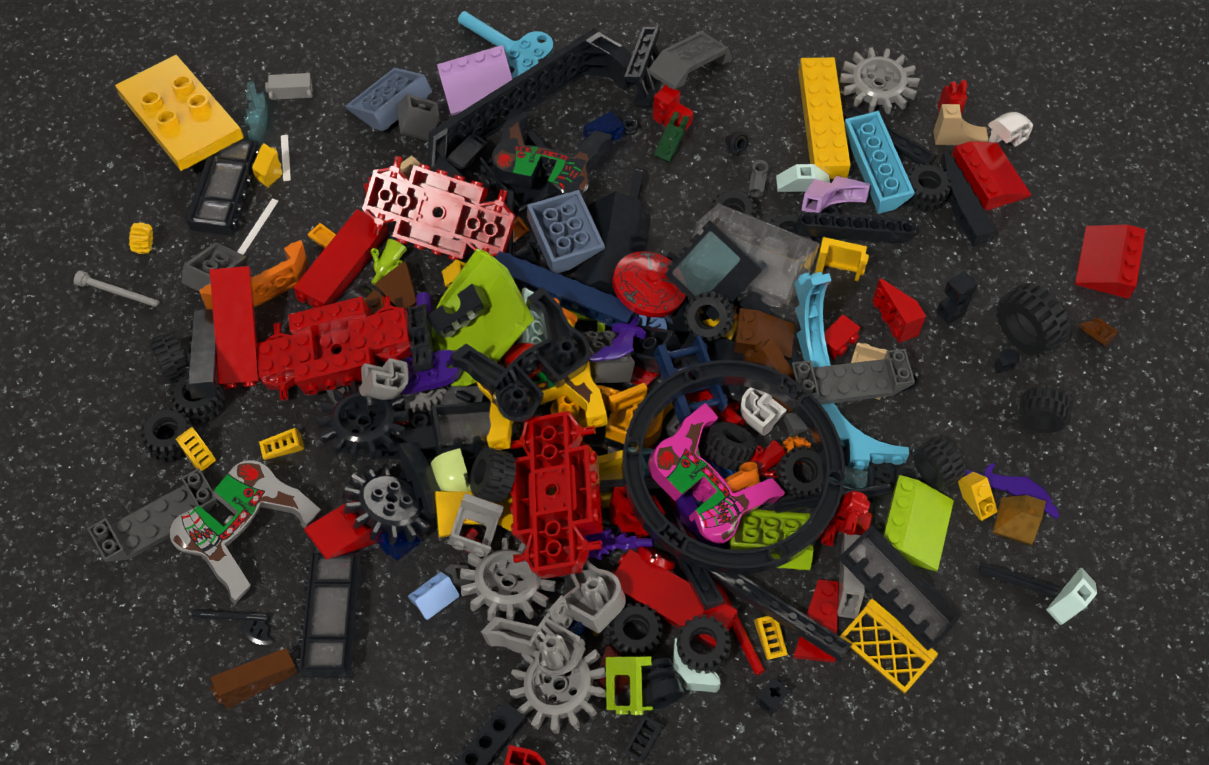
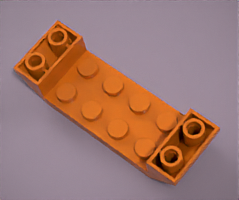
[199,240,308,309]

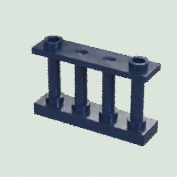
[654,335,728,424]

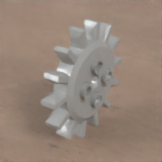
[840,47,920,114]
[460,538,555,621]
[510,638,606,734]

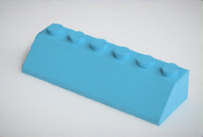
[845,111,915,214]

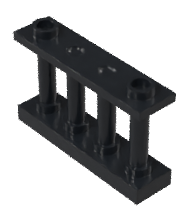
[624,27,660,106]

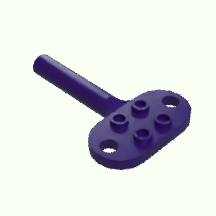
[400,292,462,395]

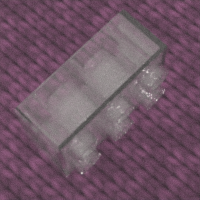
[684,204,820,307]

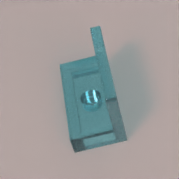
[829,466,868,489]

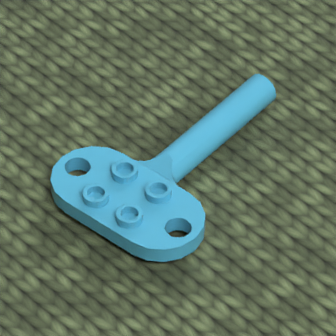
[458,11,553,79]

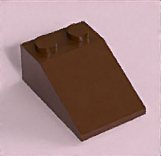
[734,308,794,360]

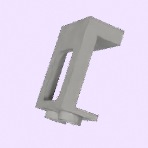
[447,493,504,557]

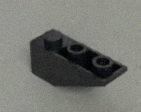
[447,133,489,169]

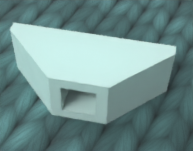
[776,164,830,192]
[1046,568,1097,625]
[672,638,721,692]

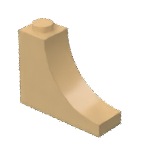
[933,104,988,145]

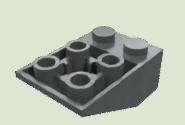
[582,331,635,383]

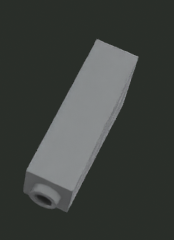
[837,533,865,619]

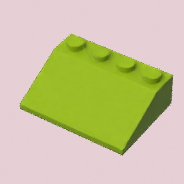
[883,475,954,572]
[728,509,813,570]

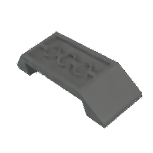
[648,31,732,90]
[792,349,915,405]
[87,468,218,562]

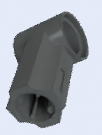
[748,160,768,198]

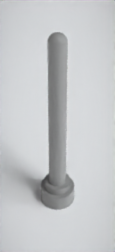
[74,270,160,307]

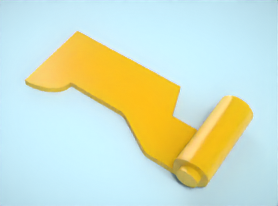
[435,487,555,538]

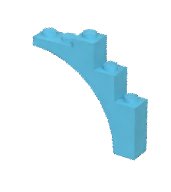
[793,272,831,368]
[822,403,909,470]

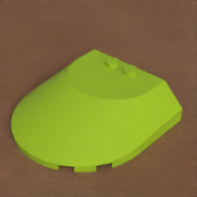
[432,249,534,387]

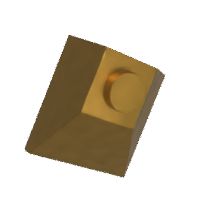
[992,495,1046,546]

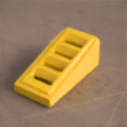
[176,427,216,471]
[259,428,305,460]
[754,616,788,660]

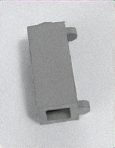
[265,73,313,100]

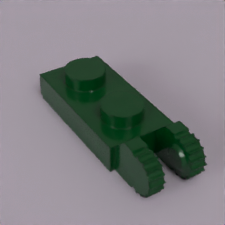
[654,111,689,163]

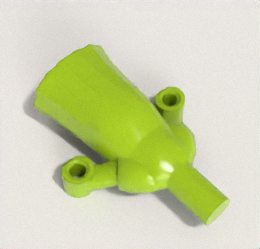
[371,239,407,286]

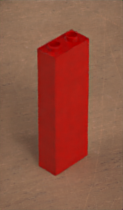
[293,209,389,308]
[210,266,260,389]
[611,549,738,649]

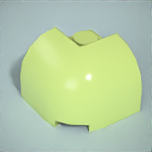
[430,448,471,491]

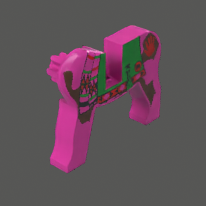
[648,403,785,544]

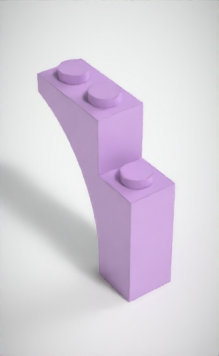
[801,176,871,213]

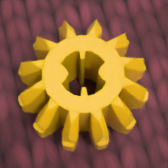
[129,222,153,254]

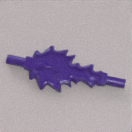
[584,527,654,560]

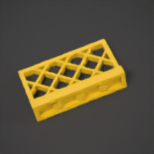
[840,599,938,694]

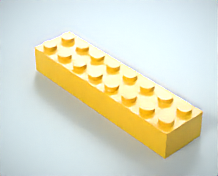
[798,57,850,179]

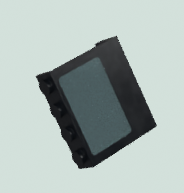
[664,218,767,321]

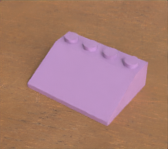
[437,45,512,116]

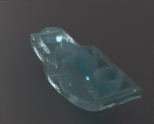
[244,81,268,145]

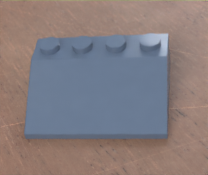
[345,68,432,131]
[527,190,605,273]

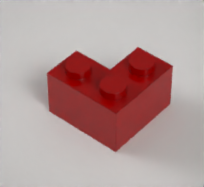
[653,84,693,131]

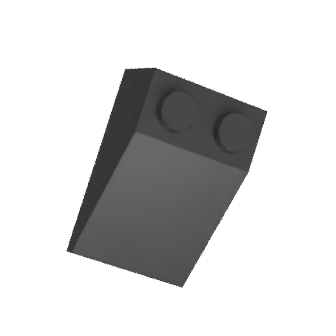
[181,242,247,291]

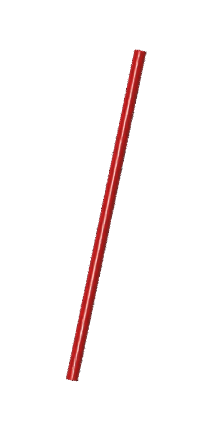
[648,445,765,676]

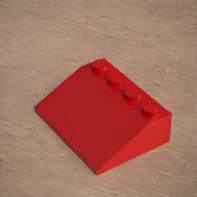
[952,141,1031,211]
[1075,225,1146,299]

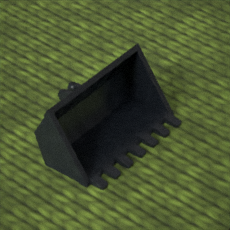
[568,191,651,298]

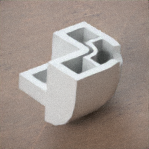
[988,112,1033,147]
[740,388,787,436]

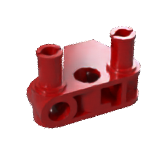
[821,491,872,546]

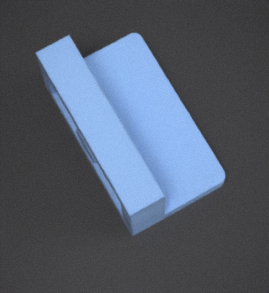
[408,572,459,620]

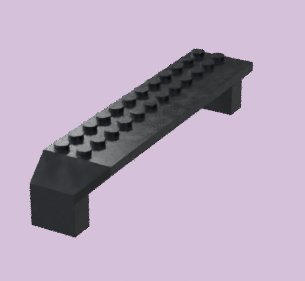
[427,28,635,177]

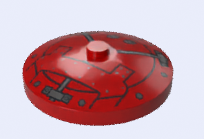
[612,251,687,317]

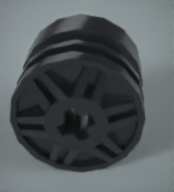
[641,658,685,712]

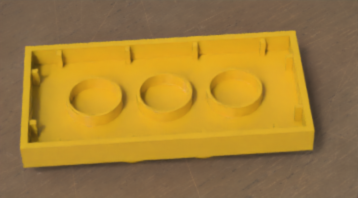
[115,55,244,171]

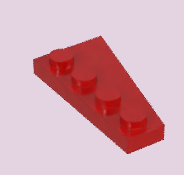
[793,580,839,663]

